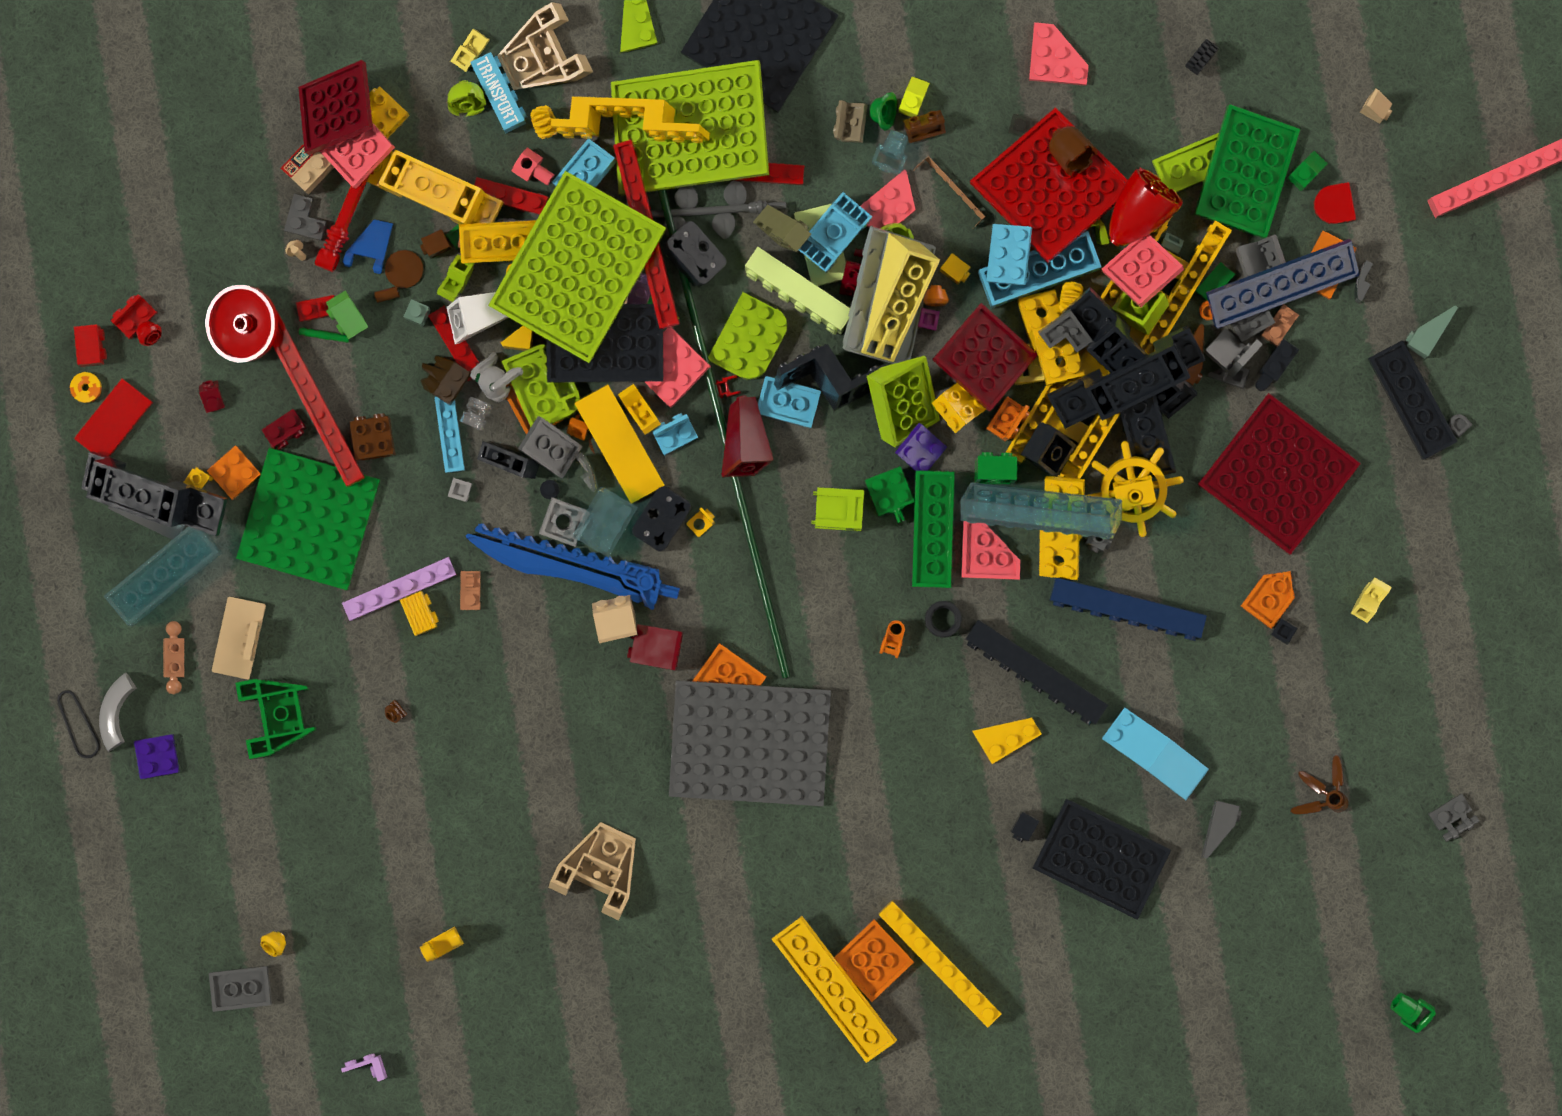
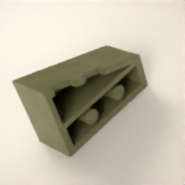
[753,204,811,252]

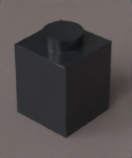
[1010,811,1039,843]

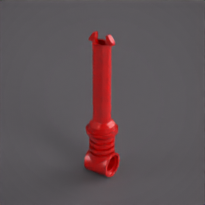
[315,171,374,273]

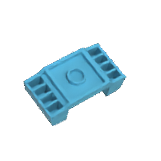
[799,192,873,272]

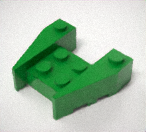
[235,679,316,759]

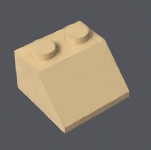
[592,595,637,643]

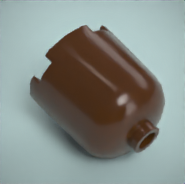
[1049,126,1098,176]

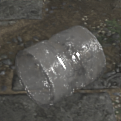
[460,397,493,431]

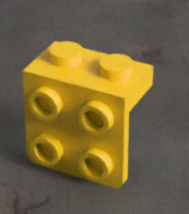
[932,383,986,433]

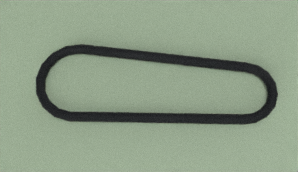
[57,690,100,759]

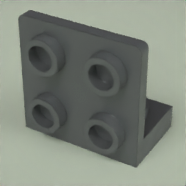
[1204,329,1263,378]

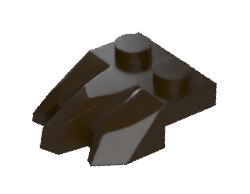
[420,355,471,406]

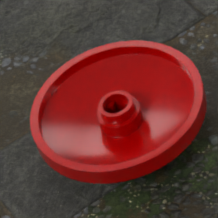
[206,285,278,362]

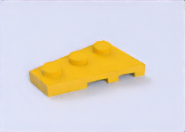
[972,718,1041,764]

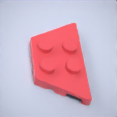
[860,169,916,229]

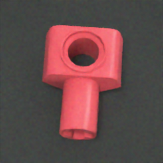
[512,147,555,186]

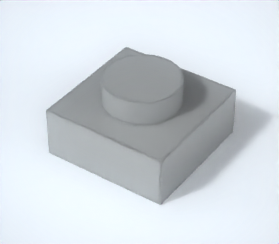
[448,478,472,502]

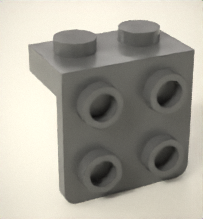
[1236,235,1286,277]

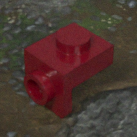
[199,380,225,413]

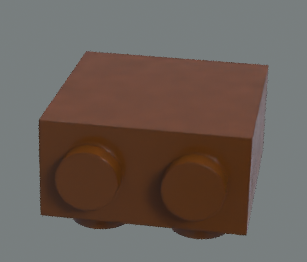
[350,413,396,461]

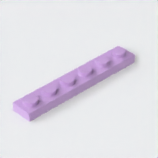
[342,557,456,621]

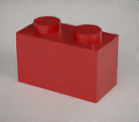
[74,324,107,367]

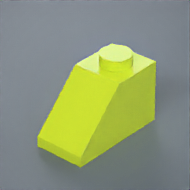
[898,77,930,117]

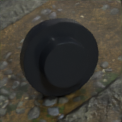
[540,480,559,499]

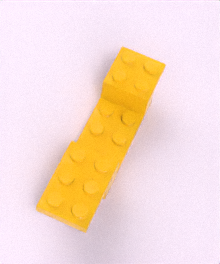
[551,97,710,143]
[367,150,504,225]

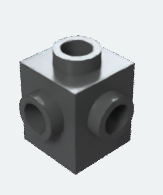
[1083,524,1113,553]

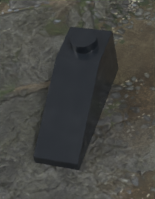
[477,441,540,479]

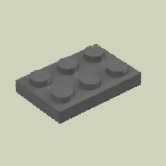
[518,416,583,479]
[209,966,272,1012]

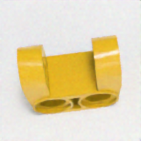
[420,927,464,962]

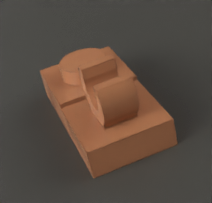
[1261,304,1299,347]
[460,571,481,610]

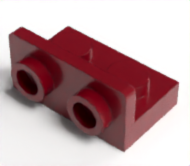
[262,409,307,450]

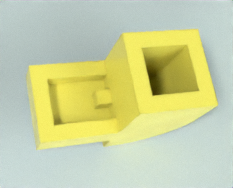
[1351,577,1391,623]

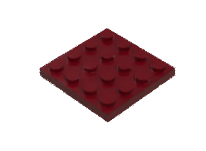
[298,60,373,156]
[932,303,1038,411]

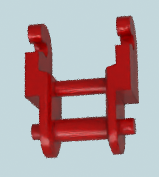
[715,375,741,398]

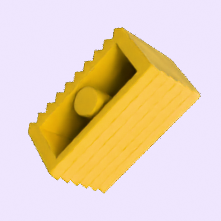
[400,591,439,636]

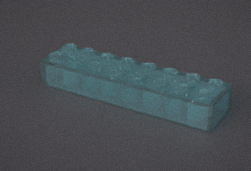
[961,482,1122,539]

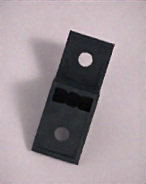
[774,344,885,411]

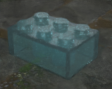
[572,487,638,558]

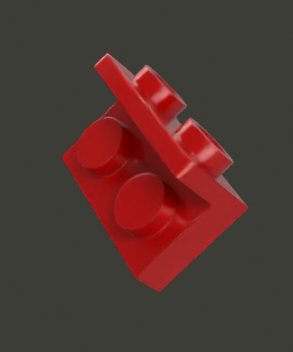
[111,294,157,339]

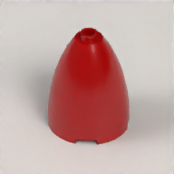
[1109,167,1183,246]

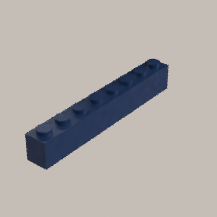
[1049,578,1207,641]

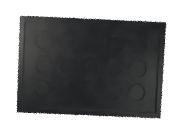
[547,304,663,383]
[1032,799,1171,920]

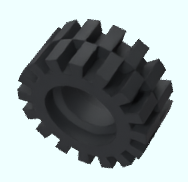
[1185,39,1218,75]

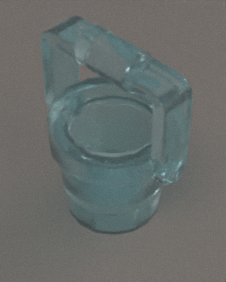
[872,130,908,175]

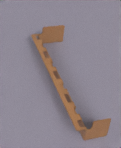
[913,156,985,229]

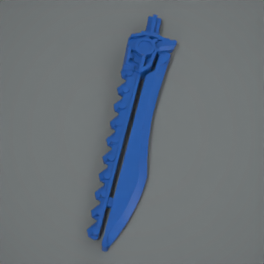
[466,523,680,610]

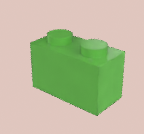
[326,290,368,339]

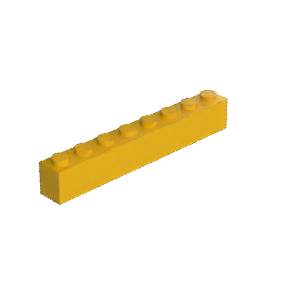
[878,901,1001,1028]

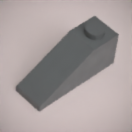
[1201,800,1242,858]

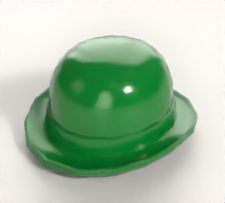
[870,92,897,131]

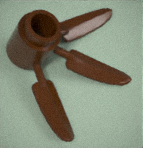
[1290,755,1349,814]

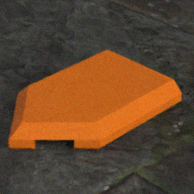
[1241,571,1295,629]

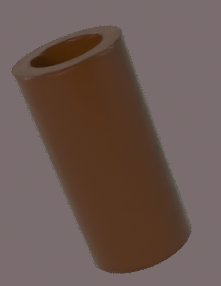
[374,286,400,303]

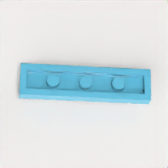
[435,397,465,473]

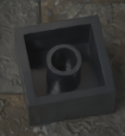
[1021,422,1076,477]

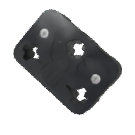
[662,221,726,287]
[632,487,691,552]

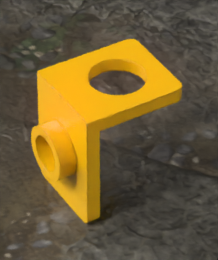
[686,507,715,537]

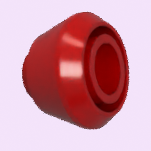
[136,321,162,346]

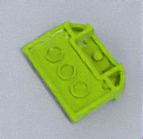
[708,292,787,380]
[502,344,580,427]

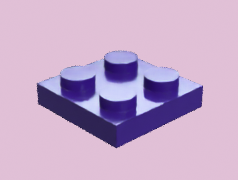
[895,423,947,471]
[134,734,180,779]

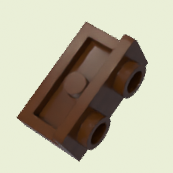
[903,110,946,143]

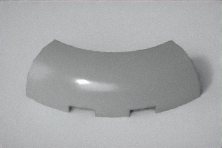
[99,672,137,752]

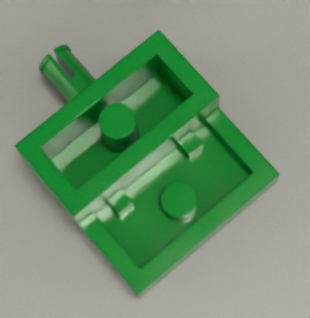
[864,466,915,523]

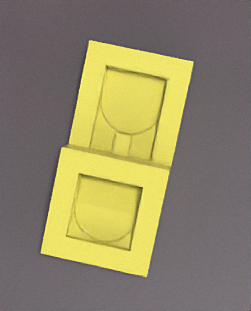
[451,29,490,72]

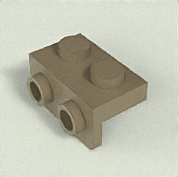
[833,100,868,143]

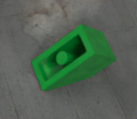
[1287,151,1328,191]

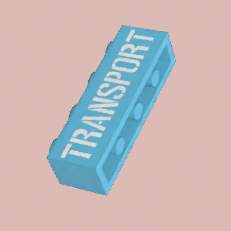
[470,52,527,133]

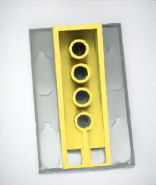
[842,226,940,364]

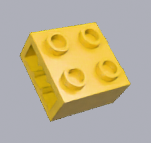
[369,86,409,139]

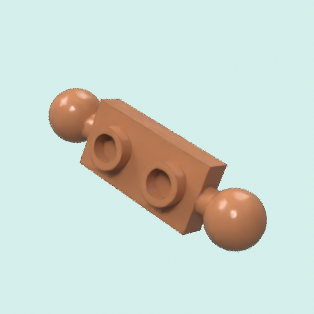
[163,621,184,695]

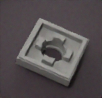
[539,498,588,547]

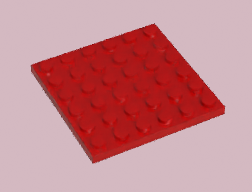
[970,107,1127,263]

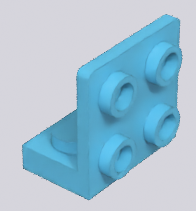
[652,413,698,455]

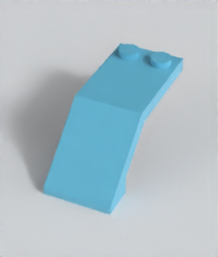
[1102,708,1209,800]

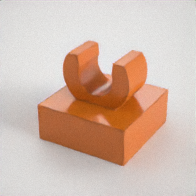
[567,415,588,440]

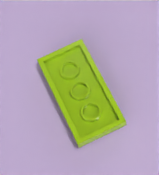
[1152,133,1219,193]

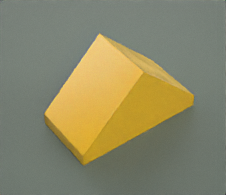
[501,326,534,351]

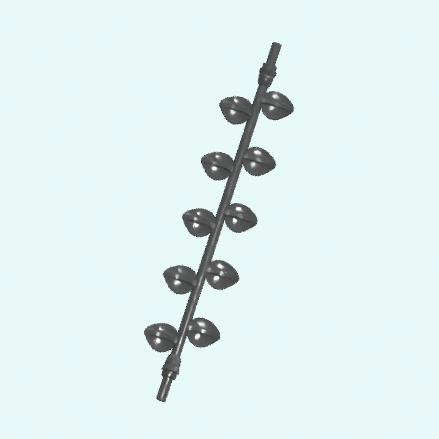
[494,180,786,239]

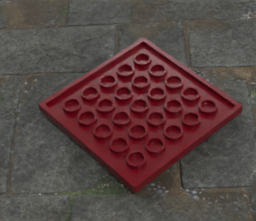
[1197,393,1361,555]

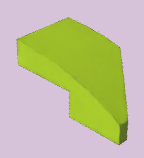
[1091,219,1109,245]

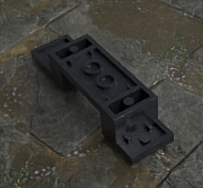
[1062,287,1197,419]
[1047,325,1205,429]
[81,451,228,536]

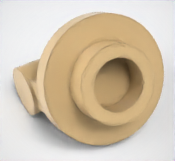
[285,240,306,261]

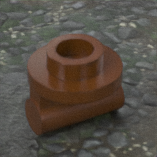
[385,700,408,723]

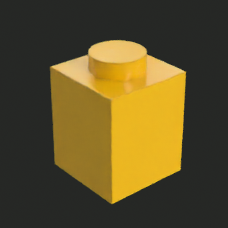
[940,254,971,284]

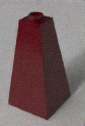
[721,395,774,478]

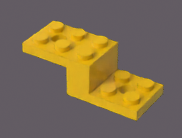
[1017,289,1085,386]
[1039,476,1085,580]

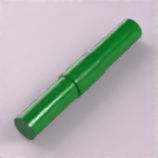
[299,327,349,343]

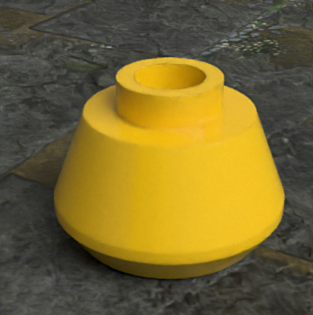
[260,931,286,957]

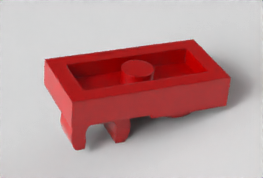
[296,295,335,322]

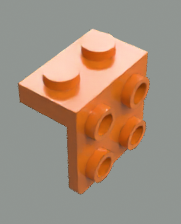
[986,396,1030,441]

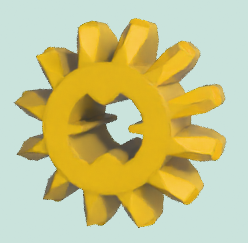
[530,105,557,139]
[1059,281,1084,312]

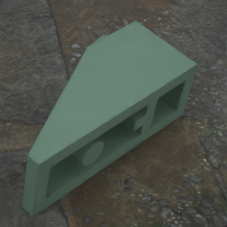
[1405,306,1458,359]

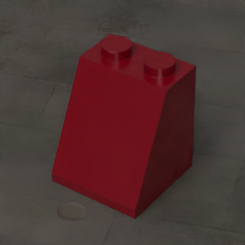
[627,624,683,671]

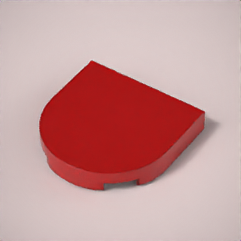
[1314,182,1356,224]

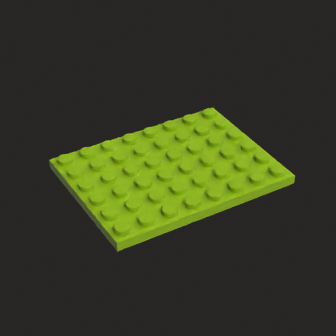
[611,60,769,195]
[488,171,666,363]

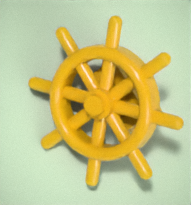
[1084,441,1184,537]

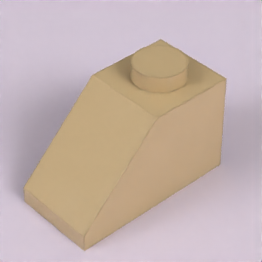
[1360,89,1392,124]

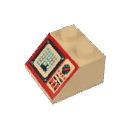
[280,144,334,195]

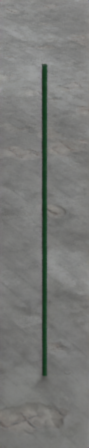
[658,189,790,678]

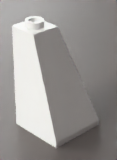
[447,292,509,344]

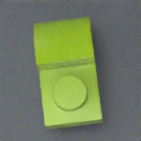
[437,254,474,302]

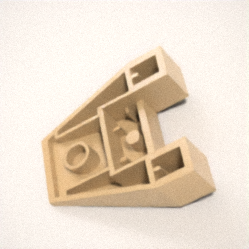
[497,2,593,90]
[548,822,636,920]

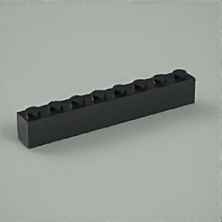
[965,620,1108,726]

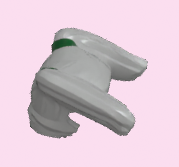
[470,352,523,402]

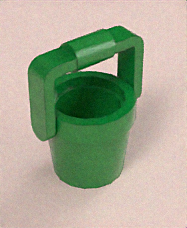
[1390,993,1436,1033]

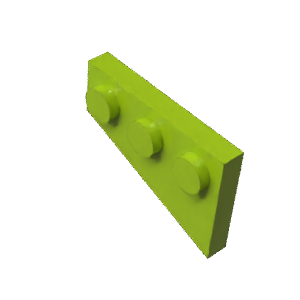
[620,0,658,53]

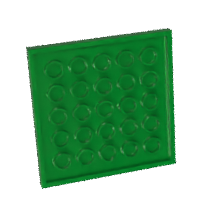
[236,448,380,591]

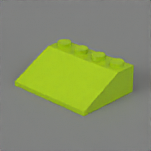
[867,356,940,447]

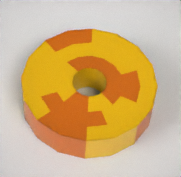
[70,372,102,403]

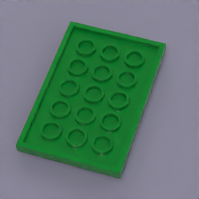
[1194,104,1300,239]

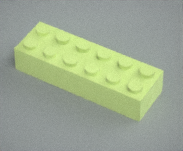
[745,247,850,335]

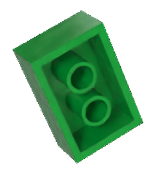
[974,452,1017,484]

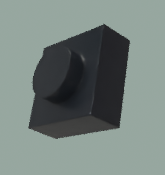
[1270,618,1298,645]

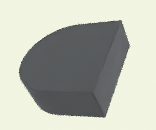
[1448,414,1473,438]

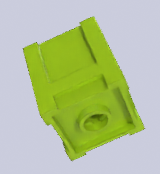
[811,487,864,531]

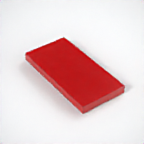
[74,379,153,457]

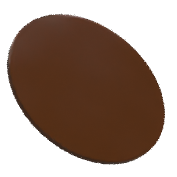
[385,250,423,288]

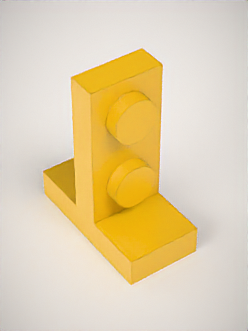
[618,384,661,435]

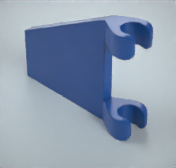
[343,220,393,274]

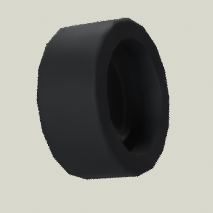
[925,601,962,638]

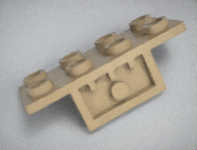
[212,597,266,680]

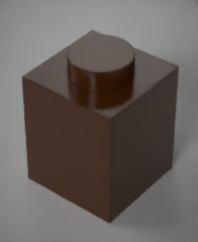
[420,229,451,259]

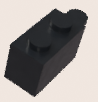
[1255,339,1299,391]

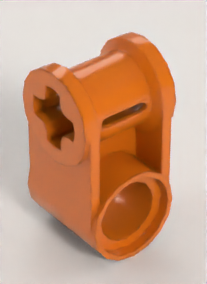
[879,620,905,659]

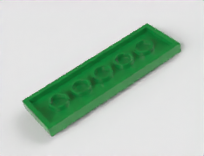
[912,471,955,588]

